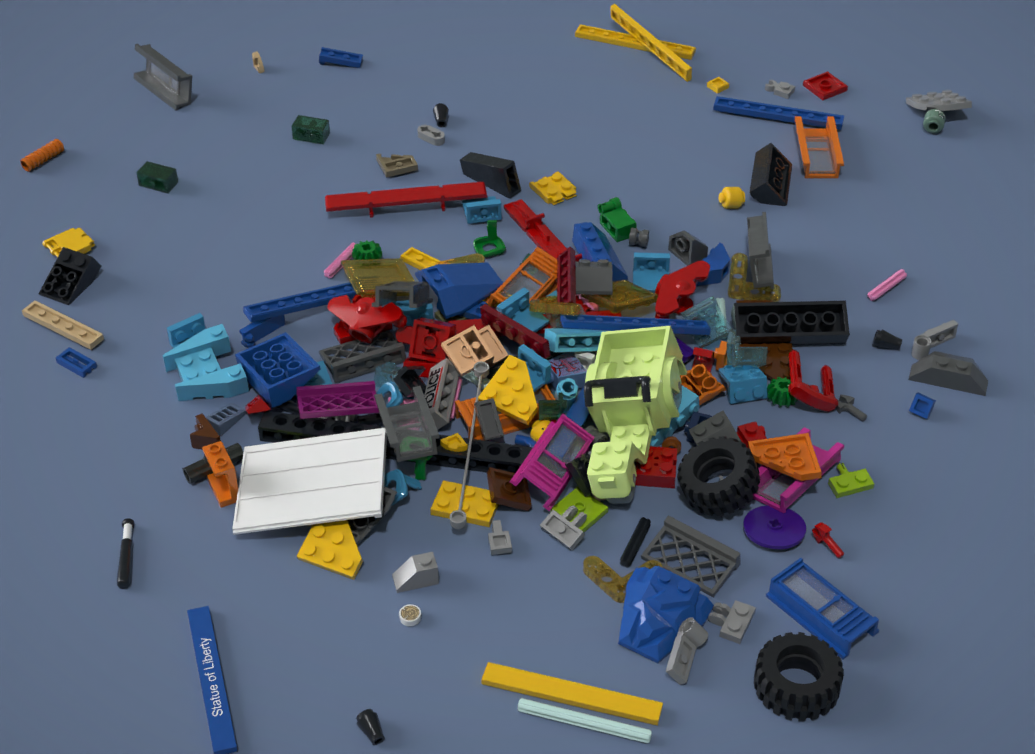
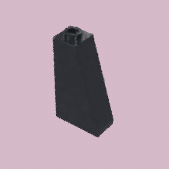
[460,152,521,199]

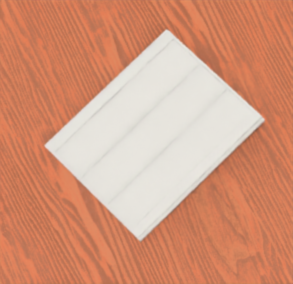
[232,428,387,535]

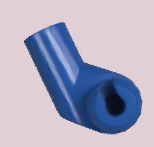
[515,434,536,447]

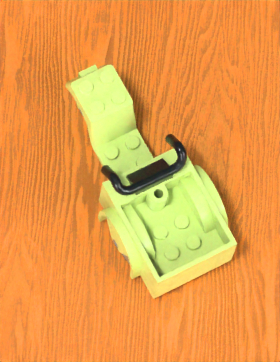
[584,326,687,504]

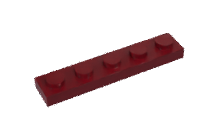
[557,246,576,314]
[480,304,551,359]

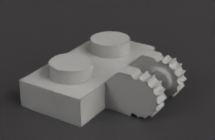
[540,505,587,551]
[708,600,756,644]

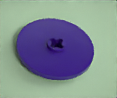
[743,505,806,549]

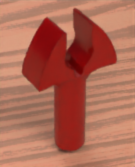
[812,522,844,558]

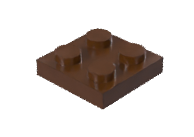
[487,467,532,511]

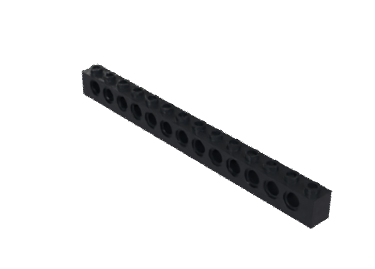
[258,411,533,473]

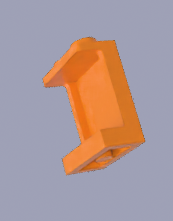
[202,441,238,508]

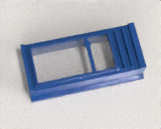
[766,558,879,660]

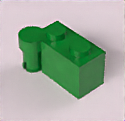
[597,197,637,242]

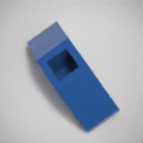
[696,242,730,286]

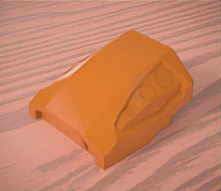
[680,363,726,406]

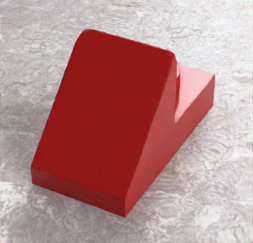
[692,347,715,372]

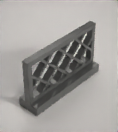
[319,330,406,383]
[641,515,741,598]

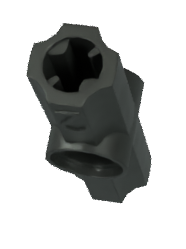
[182,443,243,484]

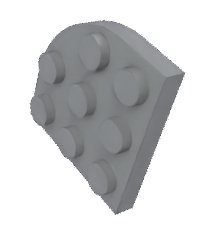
[906,90,972,111]

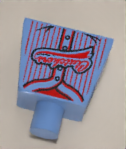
[546,352,587,389]

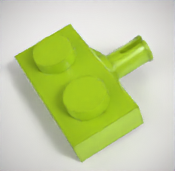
[828,463,875,498]

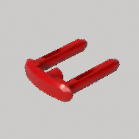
[788,350,838,412]

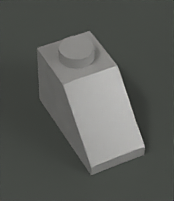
[392,552,439,593]

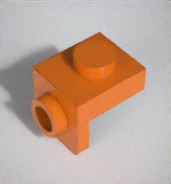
[714,341,738,370]

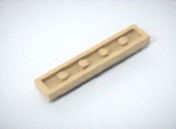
[22,301,104,350]

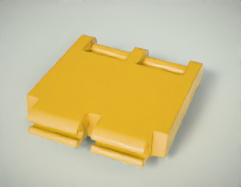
[529,171,577,205]
[42,228,95,258]

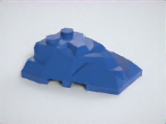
[618,566,714,663]

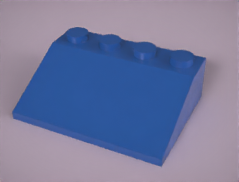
[235,332,321,408]

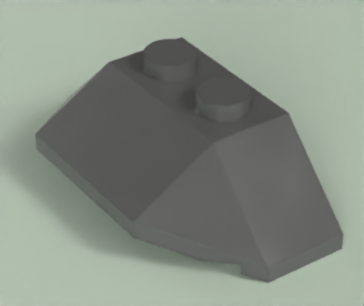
[908,351,988,396]

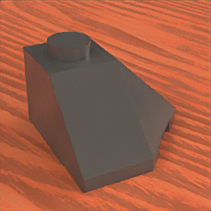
[668,230,708,266]

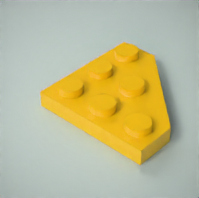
[478,355,539,425]
[296,520,363,580]

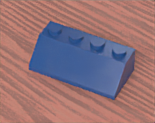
[572,222,628,281]

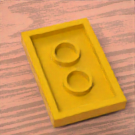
[430,480,499,528]

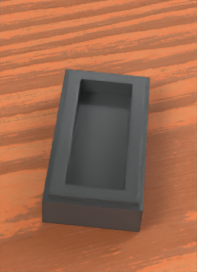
[474,398,504,441]

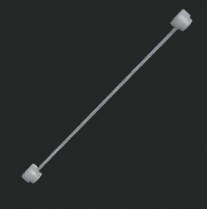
[450,361,489,529]

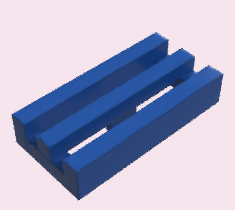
[55,347,97,378]

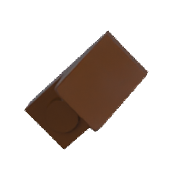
[190,413,221,450]

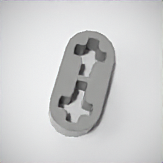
[417,125,445,146]

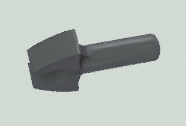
[836,395,867,421]

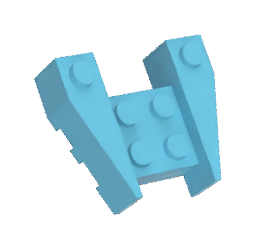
[162,324,249,401]

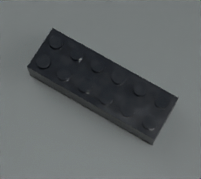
[731,300,850,346]

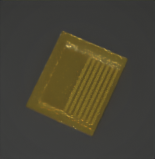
[341,258,414,297]

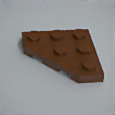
[735,343,793,380]

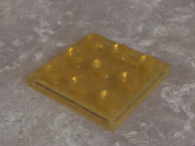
[581,280,658,313]

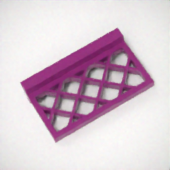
[296,381,379,419]

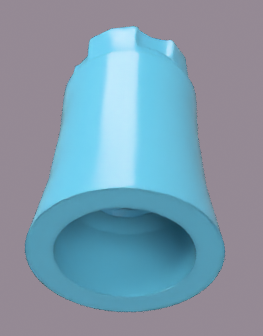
[552,378,578,413]

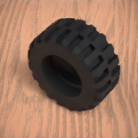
[677,436,760,516]
[754,632,844,721]

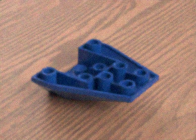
[415,262,503,319]

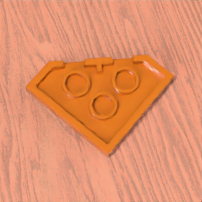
[748,433,822,481]

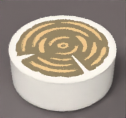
[399,604,421,626]

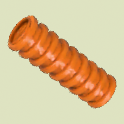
[20,139,64,172]

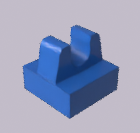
[909,392,936,419]

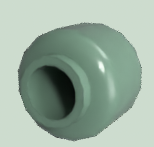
[923,109,946,133]

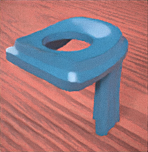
[376,381,414,408]
[384,469,422,506]

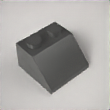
[575,259,613,295]
[689,410,741,446]

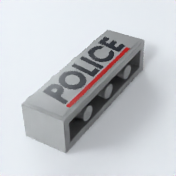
[418,358,459,430]

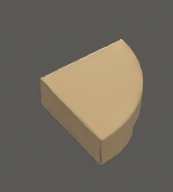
[252,51,265,73]

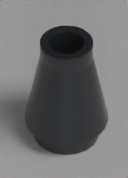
[433,103,449,127]
[873,329,902,350]
[356,709,385,745]

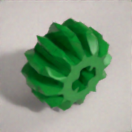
[352,240,382,268]
[767,376,798,408]

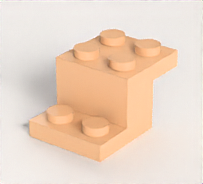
[441,325,509,377]

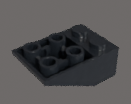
[39,247,101,305]

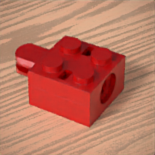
[396,317,456,363]

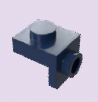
[684,411,712,443]

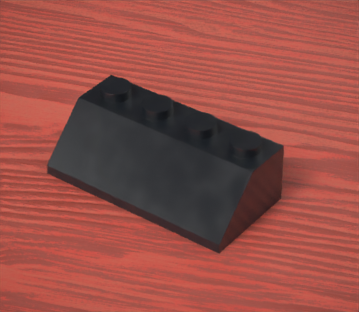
[749,143,792,206]

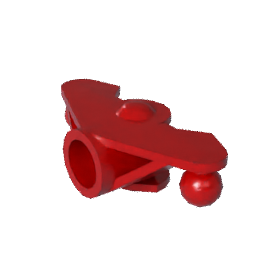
[655,261,710,319]
[327,295,407,343]

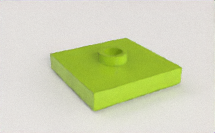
[550,487,608,532]

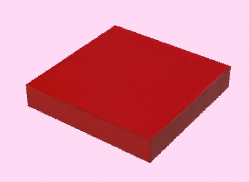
[803,71,848,100]

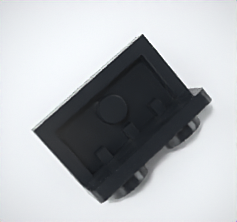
[393,366,426,397]

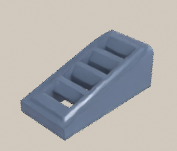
[206,403,247,436]

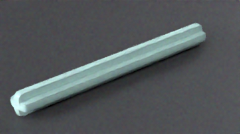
[518,698,652,743]

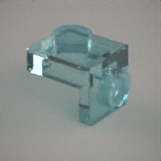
[374,362,401,387]

